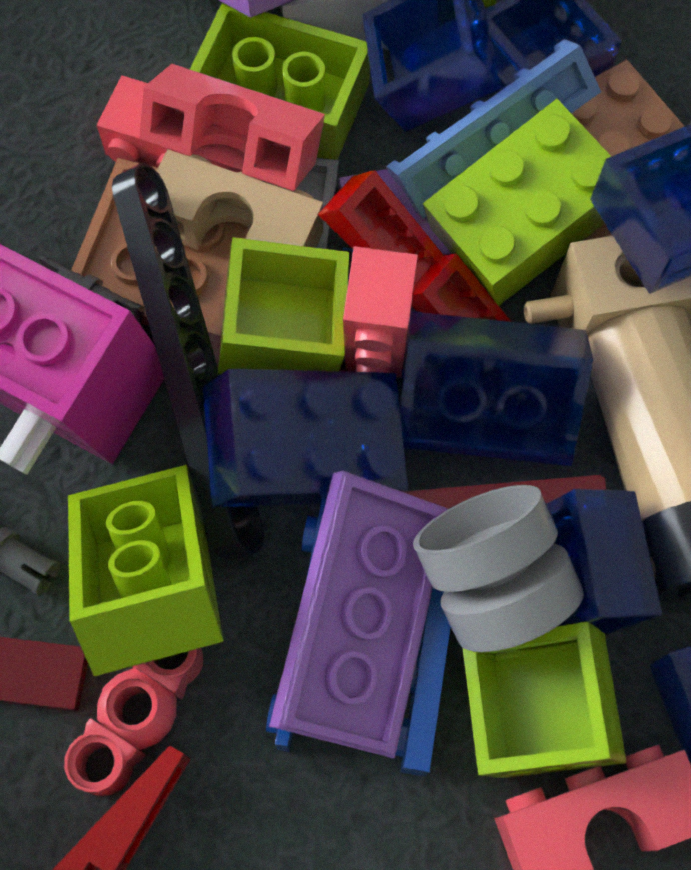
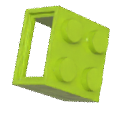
[218,237,349,387]
[463,622,627,778]

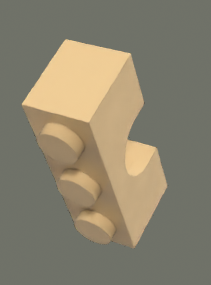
[157,149,323,250]

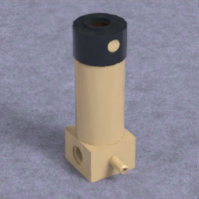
[524,224,691,602]

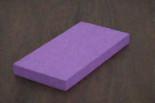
[269,471,448,758]

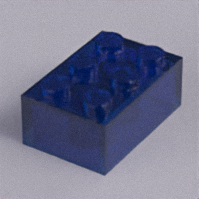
[396,311,594,466]
[203,369,408,507]

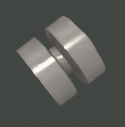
[413,485,584,652]

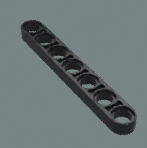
[112,163,264,560]

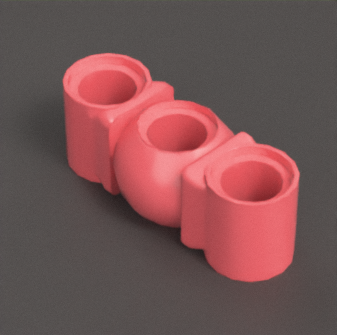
[64,648,203,796]

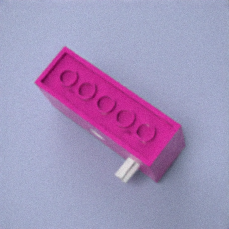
[0,244,164,475]

